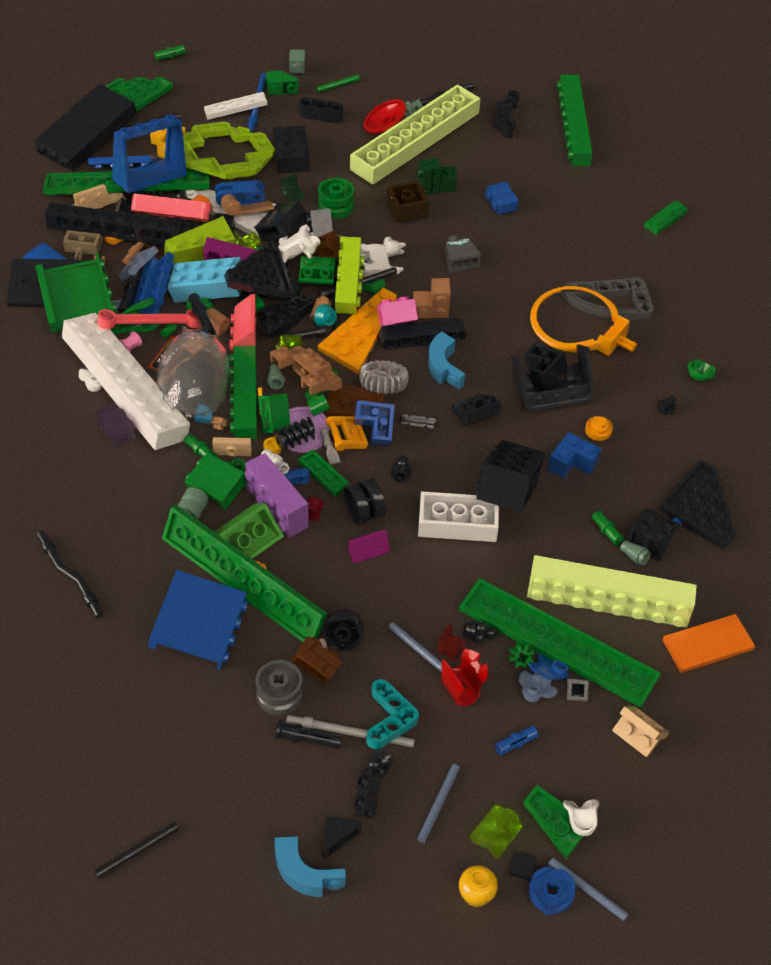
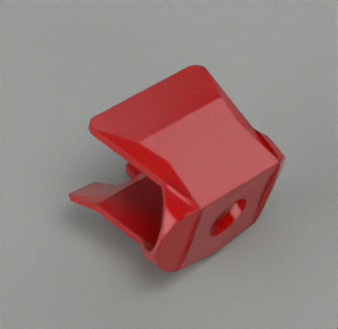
[441,649,488,706]

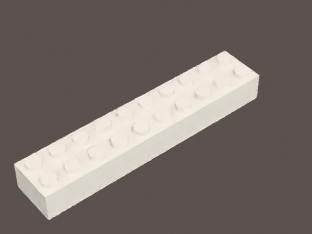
[62,313,190,450]

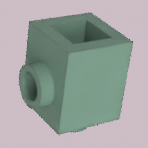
[289,50,305,74]

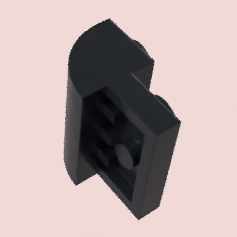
[451,394,501,426]

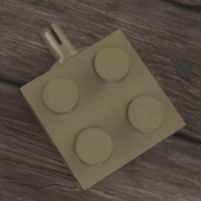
[63,230,104,260]

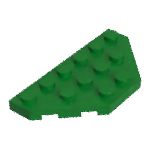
[106,77,173,112]

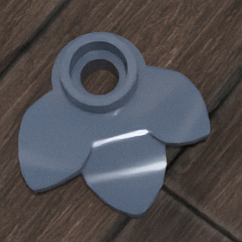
[519,670,559,702]

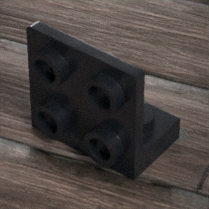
[627,508,681,561]

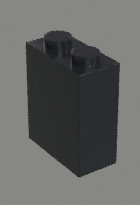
[254,200,307,241]

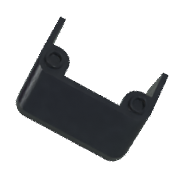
[511,344,594,411]

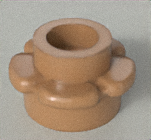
[210,417,228,431]

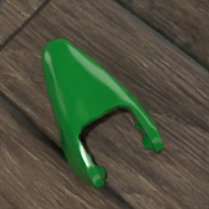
[110,298,161,334]

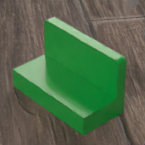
[258,393,290,433]

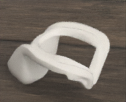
[563,799,599,836]

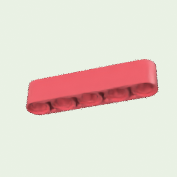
[130,194,211,222]

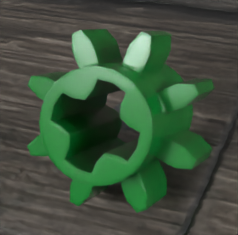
[509,641,534,668]

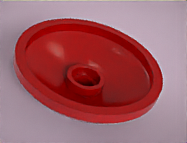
[364,99,406,134]

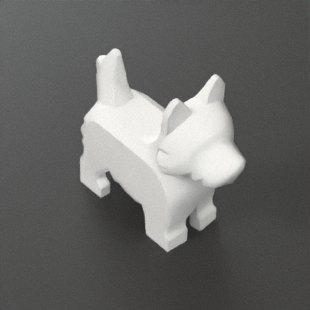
[278,224,320,263]
[361,237,406,277]

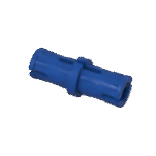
[495,725,539,756]

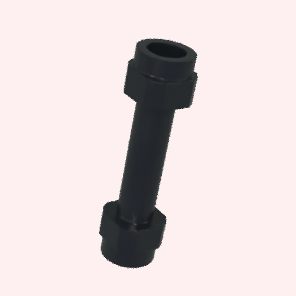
[282,325,326,343]

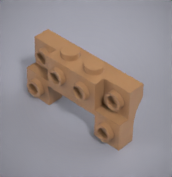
[270,346,342,396]

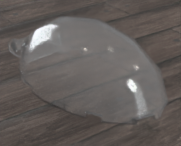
[157,326,230,418]

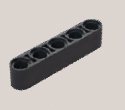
[379,318,467,350]

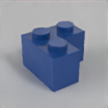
[354,400,395,446]
[548,432,602,478]

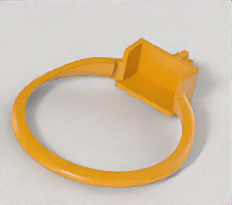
[530,286,637,356]

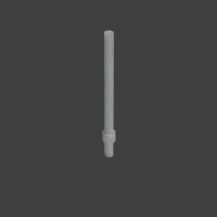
[286,715,415,748]

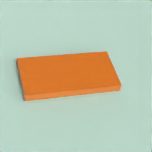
[662,614,755,673]

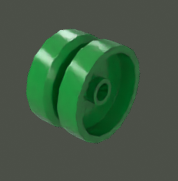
[318,178,354,219]

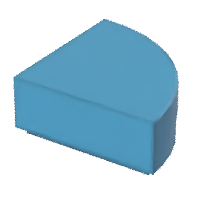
[194,404,213,424]

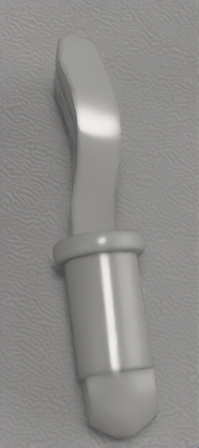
[320,428,341,465]

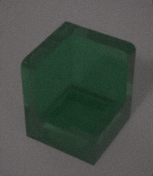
[282,174,304,202]

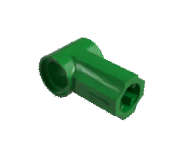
[305,388,330,417]

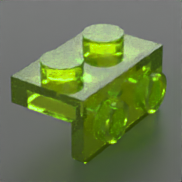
[469,804,522,858]

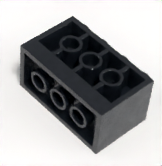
[475,440,546,513]

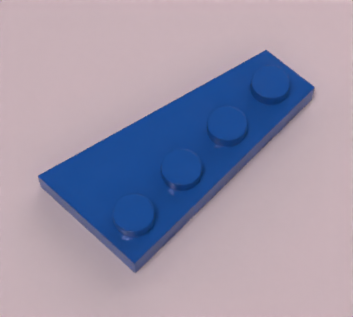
[88,155,161,168]

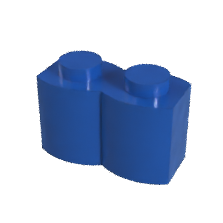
[485,182,518,214]

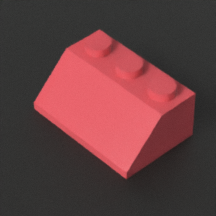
[230,294,256,352]

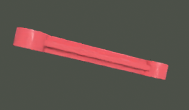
[97,309,201,329]

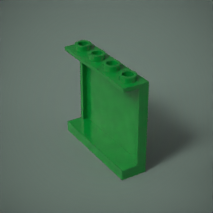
[35,253,116,333]

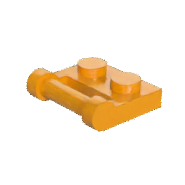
[325,416,368,451]

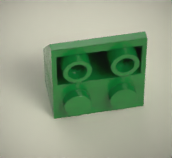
[299,256,335,285]

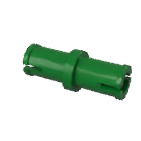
[154,44,186,61]
[184,433,217,457]
[591,510,624,546]

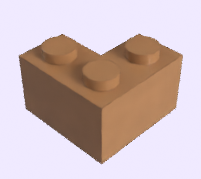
[413,278,451,319]

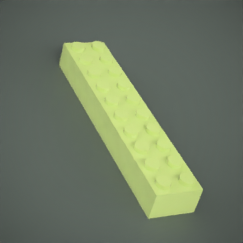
[350,84,481,185]

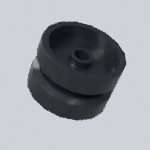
[342,476,386,526]

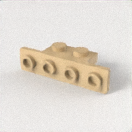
[73,184,124,209]

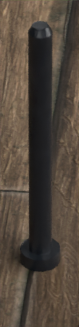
[318,267,398,297]

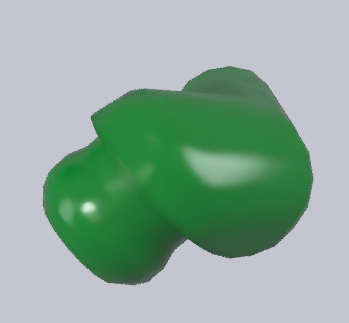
[160,324,177,338]

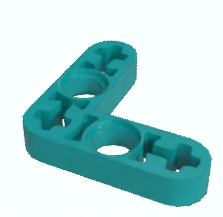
[366,679,419,749]

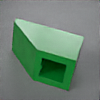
[266,71,299,96]

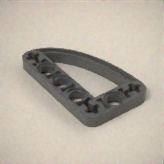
[562,278,653,320]

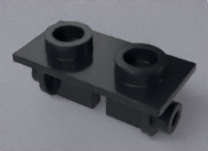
[354,769,381,819]

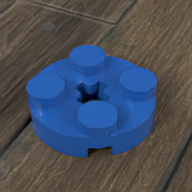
[528,867,575,915]

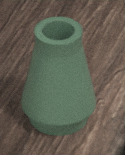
[267,364,285,390]
[620,540,651,566]

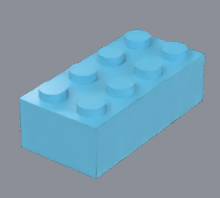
[167,257,241,302]

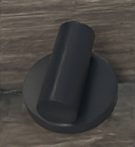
[657,395,676,414]

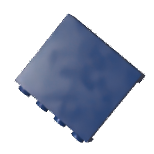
[148,570,248,670]

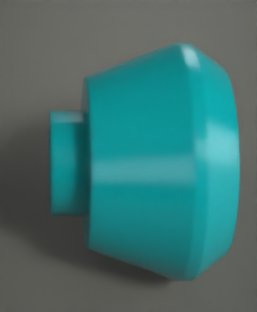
[314,304,337,328]

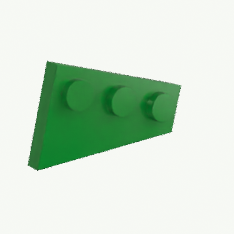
[523,785,584,860]

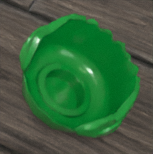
[687,359,716,382]

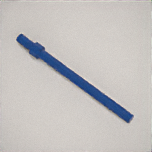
[248,73,266,133]

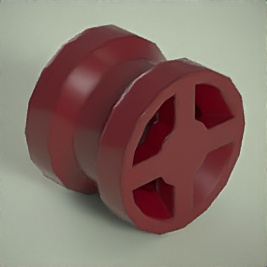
[305,497,324,521]

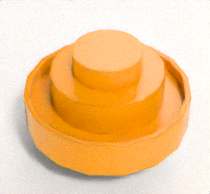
[585,416,613,441]

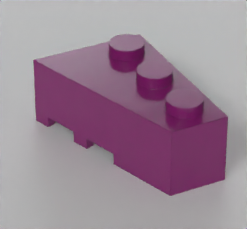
[203,237,259,260]

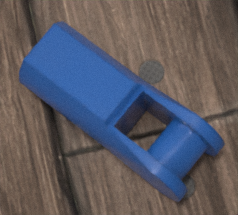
[284,468,310,484]

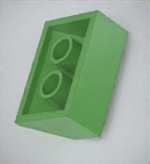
[214,503,284,559]

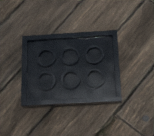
[7,258,82,307]

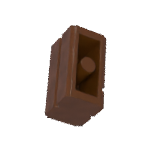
[290,636,342,684]

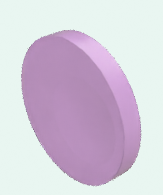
[287,407,330,452]

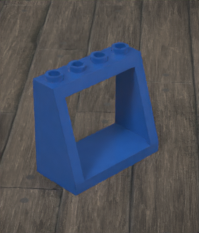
[112,115,187,193]

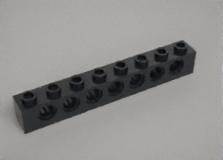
[45,202,183,246]

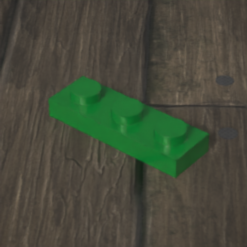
[644,200,688,235]
[298,449,350,497]

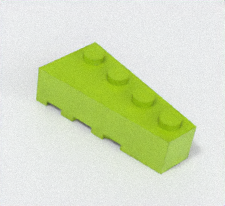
[164,216,235,264]
[335,237,365,314]

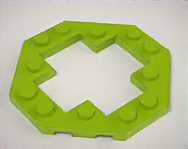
[183,122,276,179]

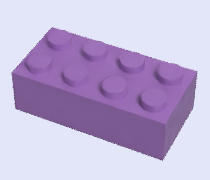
[245,453,308,538]

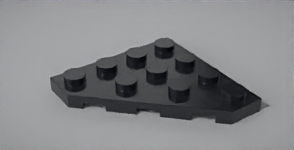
[224,246,294,300]
[659,459,736,550]

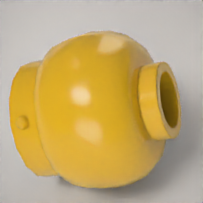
[459,865,498,907]

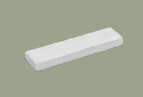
[204,92,268,120]

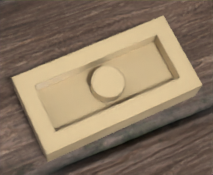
[212,437,252,456]

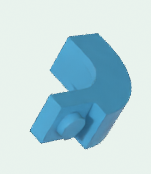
[428,332,465,390]
[275,837,346,897]

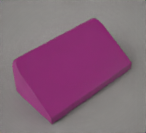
[348,530,390,563]

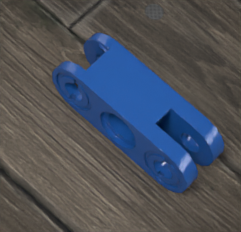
[215,181,265,205]

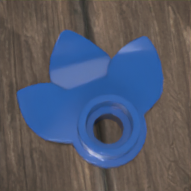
[528,654,569,680]

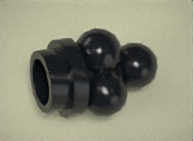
[391,456,412,483]
[463,620,497,644]
[362,749,394,778]

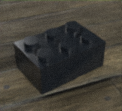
[273,126,310,174]

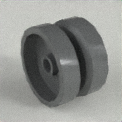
[255,660,303,716]

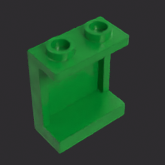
[185,453,247,511]

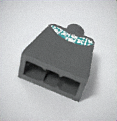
[445,235,481,273]

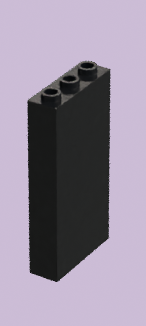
[34,83,137,172]

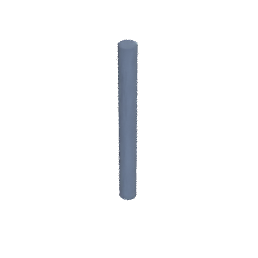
[388,622,442,673]
[417,764,460,843]
[548,857,629,921]

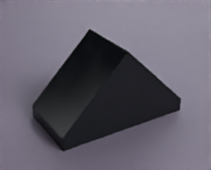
[323,816,362,859]

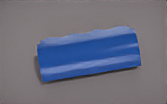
[133,252,174,314]

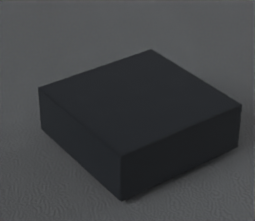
[509,851,537,881]

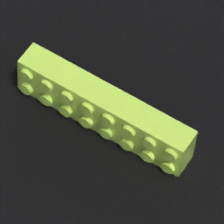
[527,555,697,627]

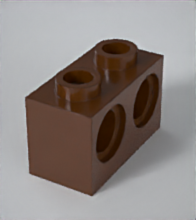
[304,231,341,260]

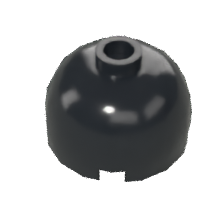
[322,609,365,651]

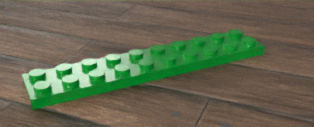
[43,169,210,196]
[162,505,327,642]
[459,578,661,708]

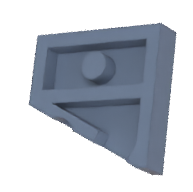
[118,246,159,281]

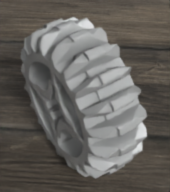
[359,360,409,394]

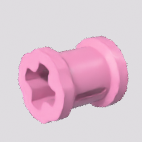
[119,332,142,352]

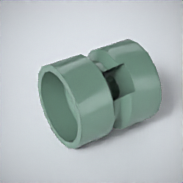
[178,487,209,520]

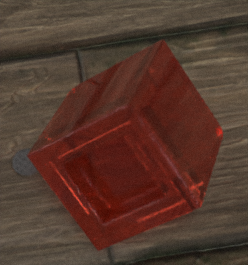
[438,625,466,661]

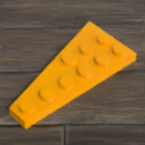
[318,287,397,375]

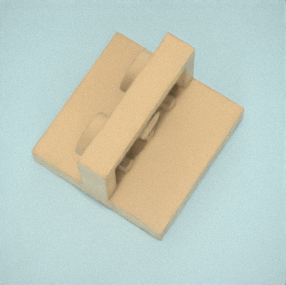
[612,706,670,757]

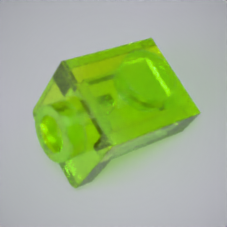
[233,231,261,249]
[276,335,302,350]

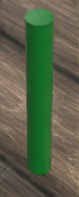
[316,75,360,93]

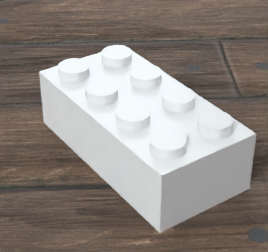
[418,491,499,542]

